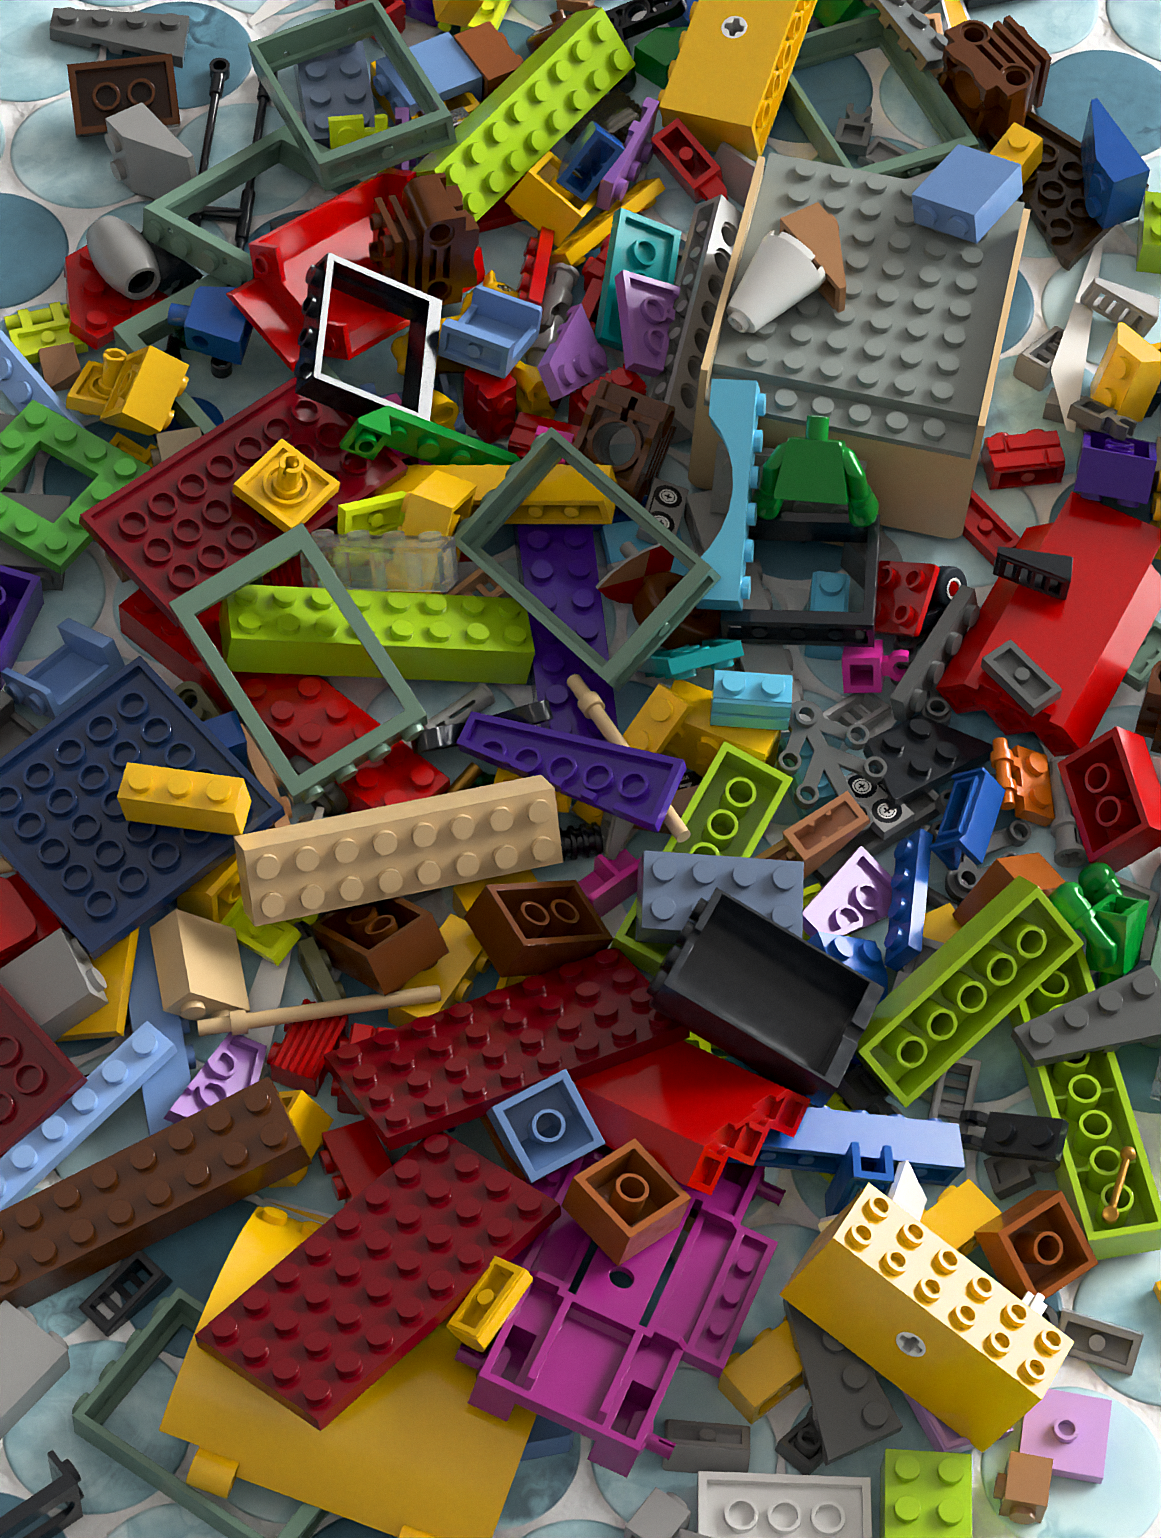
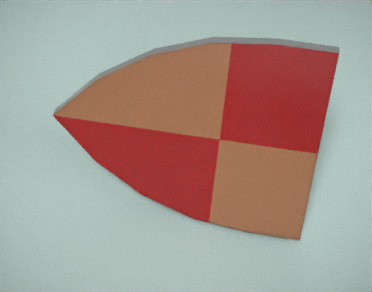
[595,541,674,604]

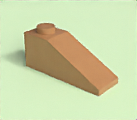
[780,202,846,313]

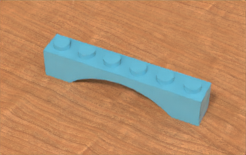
[696,379,766,611]

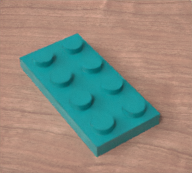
[595,208,682,352]
[637,639,744,680]

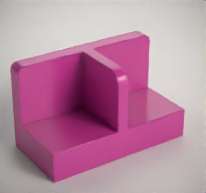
[578,848,641,918]

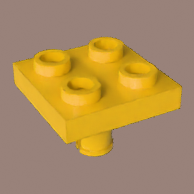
[66,348,127,416]
[232,439,340,532]

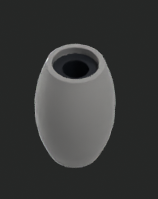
[86,216,161,300]

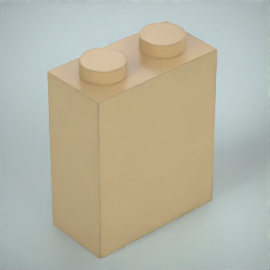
[149,909,250,1021]

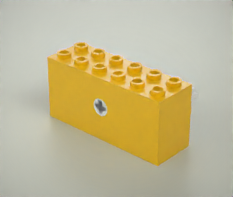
[657,0,817,161]
[779,1183,1074,1453]

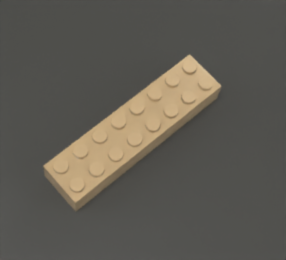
[233,775,563,927]

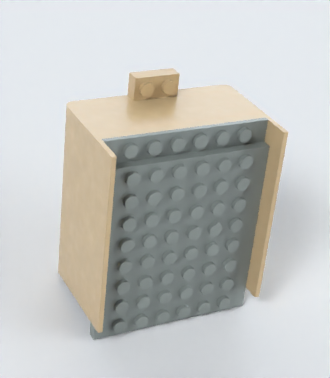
[688,153,1031,546]

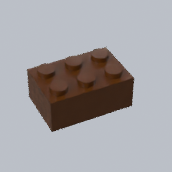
[67,53,181,138]
[464,880,614,978]
[310,897,449,996]

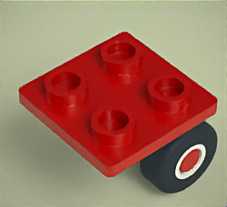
[861,560,967,637]

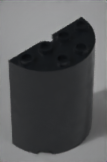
[646,887,885,1108]

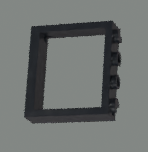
[294,252,442,421]
[720,511,880,647]

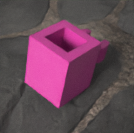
[841,639,909,693]

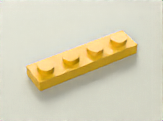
[549,177,666,267]
[571,683,693,826]

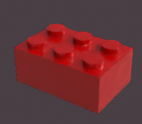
[1057,726,1161,872]

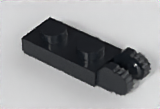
[959,1110,1069,1163]

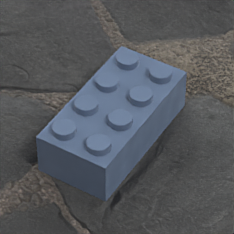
[294,40,376,149]
[635,850,804,945]

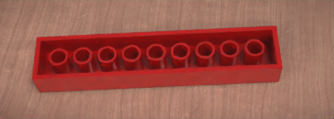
[118,588,450,813]

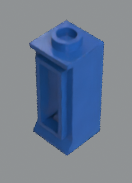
[929,767,1006,871]
[825,1141,894,1217]

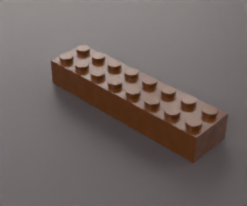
[0,1076,312,1309]

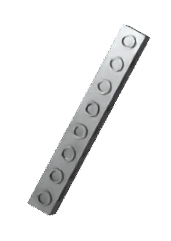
[646,194,742,445]

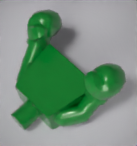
[751,415,879,528]
[1048,862,1149,988]

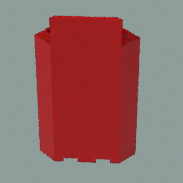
[226,168,485,372]
[936,491,1161,757]
[573,1040,811,1195]

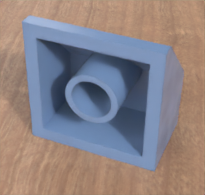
[486,1069,606,1184]

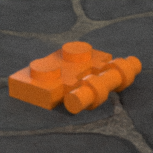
[990,737,1055,827]

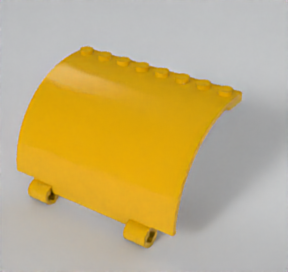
[159,1206,537,1538]

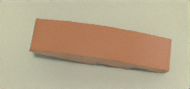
[754,791,870,879]

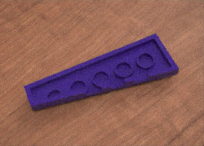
[456,711,687,833]

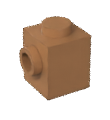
[993,1451,1053,1524]

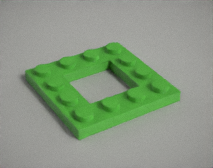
[0,400,152,575]

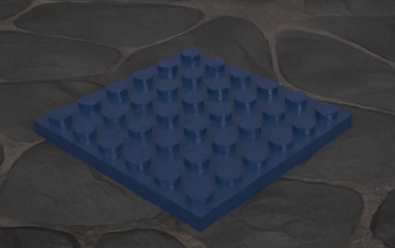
[0,656,285,960]

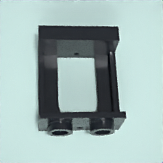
[0,1450,84,1538]

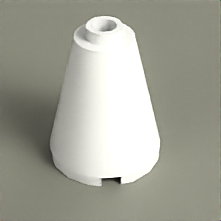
[726,230,826,333]

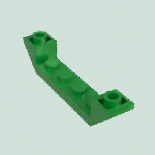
[339,405,521,465]

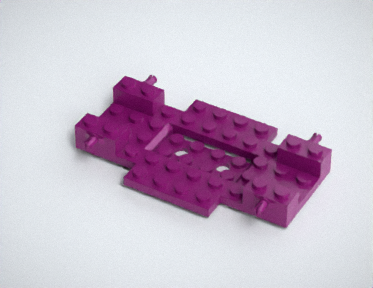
[454,1145,786,1478]

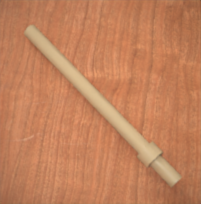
[567,674,691,843]
[197,985,441,1037]

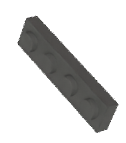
[890,584,980,722]

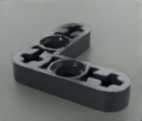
[605,0,687,96]
[411,700,554,754]

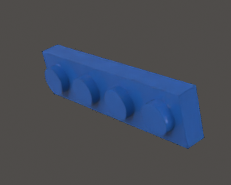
[884,828,933,972]

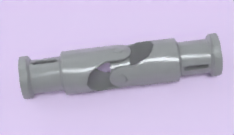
[525,263,579,367]

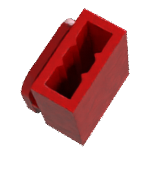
[0,873,63,969]

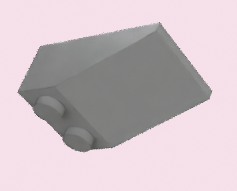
[105,102,203,213]

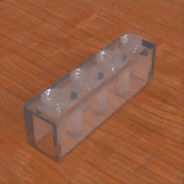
[300,529,459,592]

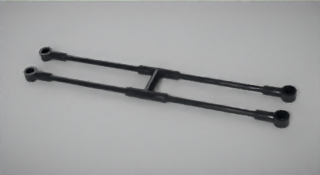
[163,58,278,379]

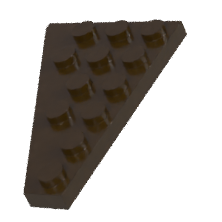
[979,111,1149,271]

